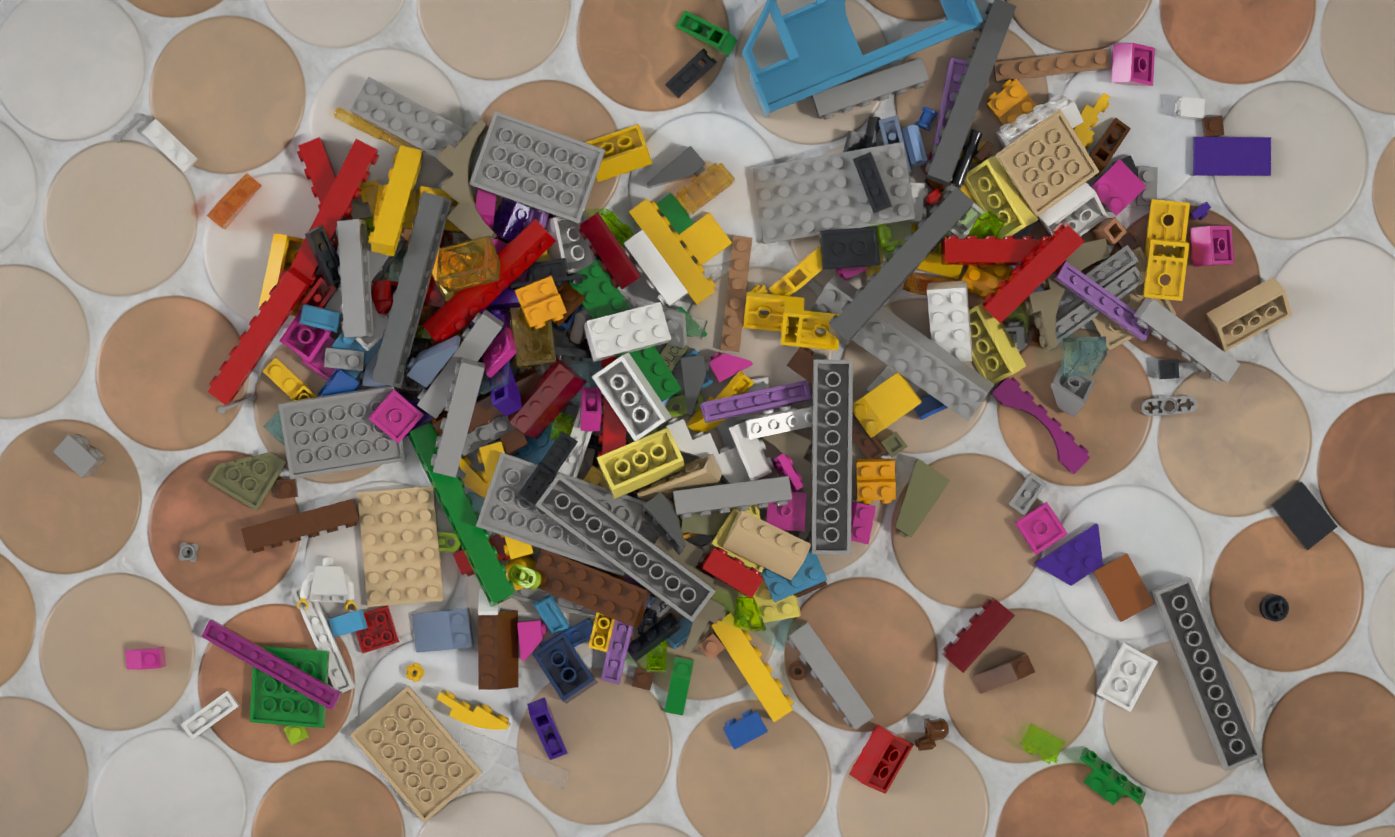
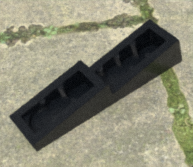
[516,431,578,508]

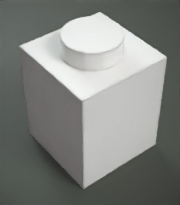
[1175,97,1206,120]

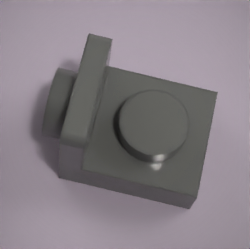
[1005,319,1025,349]

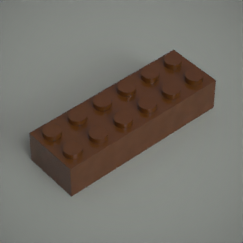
[534,549,652,627]

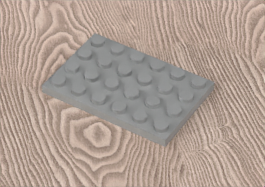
[469,111,605,224]
[278,386,405,479]

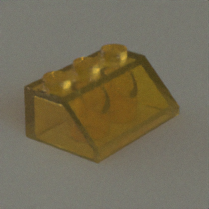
[675,163,735,217]
[436,235,500,293]
[509,307,556,369]

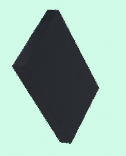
[819,227,880,270]
[1271,481,1338,550]

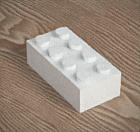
[995,95,1084,149]
[623,230,688,307]
[927,281,973,362]
[583,302,671,362]
[592,353,672,441]

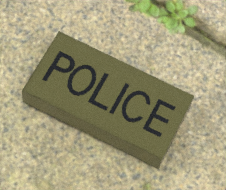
[660,344,689,373]

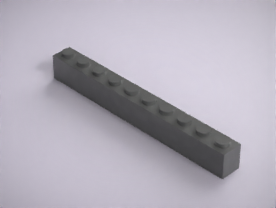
[925,0,1016,186]
[828,187,974,346]
[372,192,452,388]

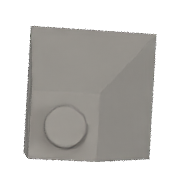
[1051,361,1096,417]

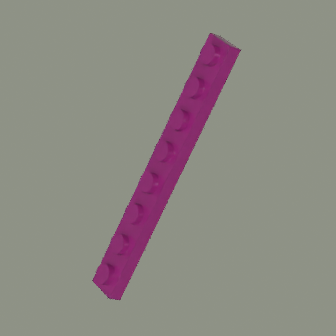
[201,619,342,710]

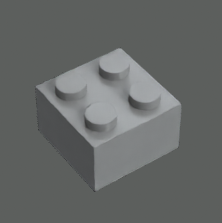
[53,434,106,478]

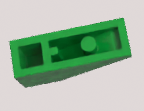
[676,11,738,57]
[664,655,694,716]

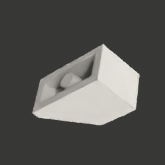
[478,587,501,615]

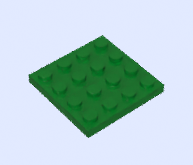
[249,645,329,728]

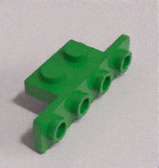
[1080,747,1145,806]

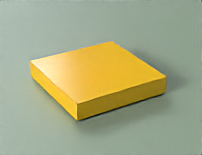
[679,212,732,266]

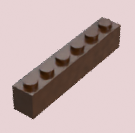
[431,366,540,436]
[241,498,360,553]

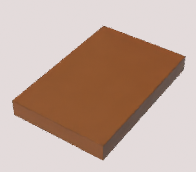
[1093,553,1154,622]

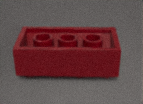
[578,212,641,289]
[508,358,587,439]
[942,598,1015,673]

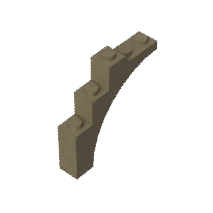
[437,119,497,250]
[1023,239,1110,352]
[762,431,812,542]
[654,534,727,654]

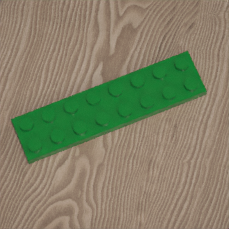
[567,259,682,402]

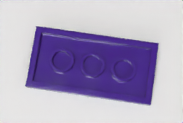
[1193,137,1271,176]

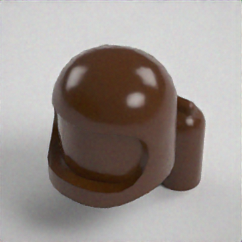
[915,718,949,751]

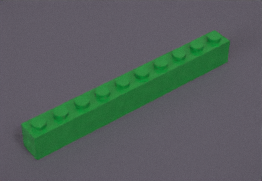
[408,422,515,607]

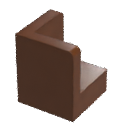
[500,428,528,456]

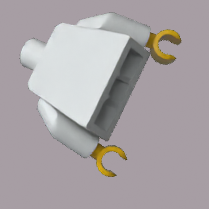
[297,557,357,612]

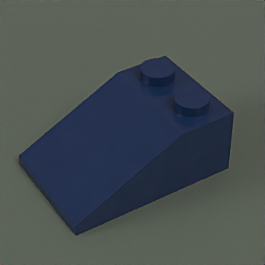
[532,632,598,704]

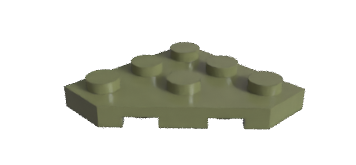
[208,452,287,511]

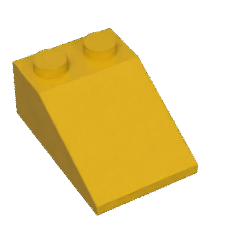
[852,372,922,438]

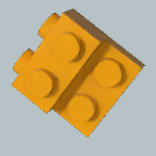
[985,79,1037,125]
[961,265,1012,299]
[515,276,567,329]
[856,458,896,504]

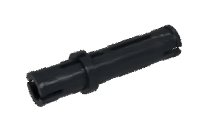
[951,129,983,188]

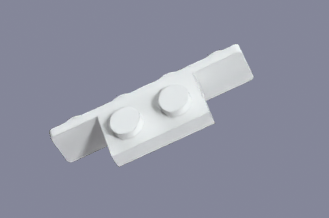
[746,405,813,439]

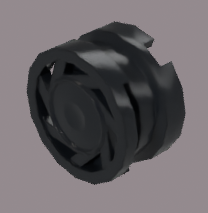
[1259,594,1289,622]

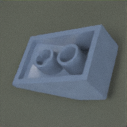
[412,607,474,653]

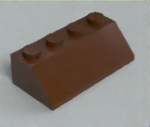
[478,611,519,690]

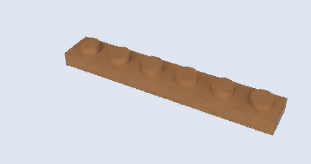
[994,49,1111,82]
[720,235,752,352]

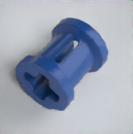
[915,106,938,131]

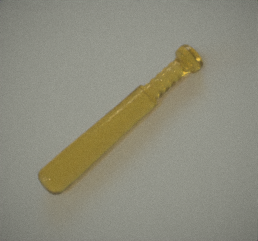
[334,107,405,151]

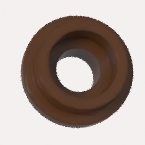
[788,661,807,680]

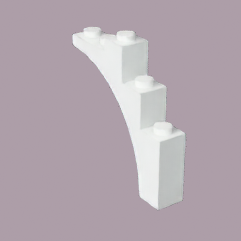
[663,418,751,484]

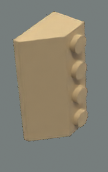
[1206,277,1292,352]
[637,453,722,502]
[722,511,812,580]

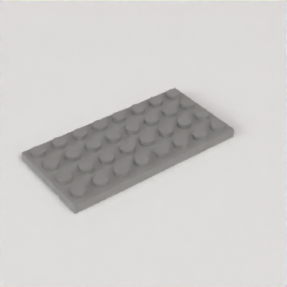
[752,142,916,244]
[476,452,647,576]

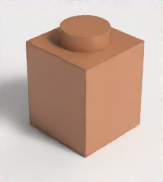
[1092,217,1127,245]
[699,632,725,660]

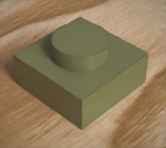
[880,431,907,458]

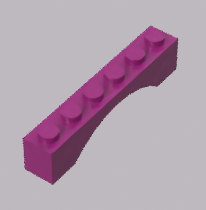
[990,377,1090,474]

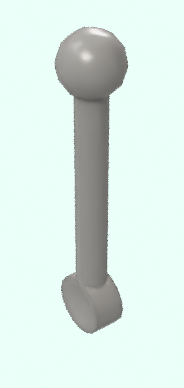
[114,114,146,143]
[218,394,256,414]

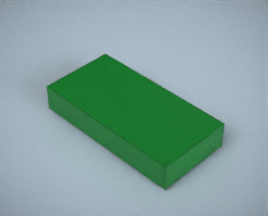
[656,193,694,234]

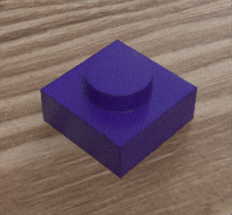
[1189,202,1211,221]

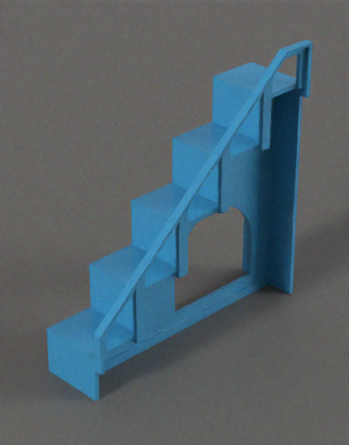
[742,0,983,118]

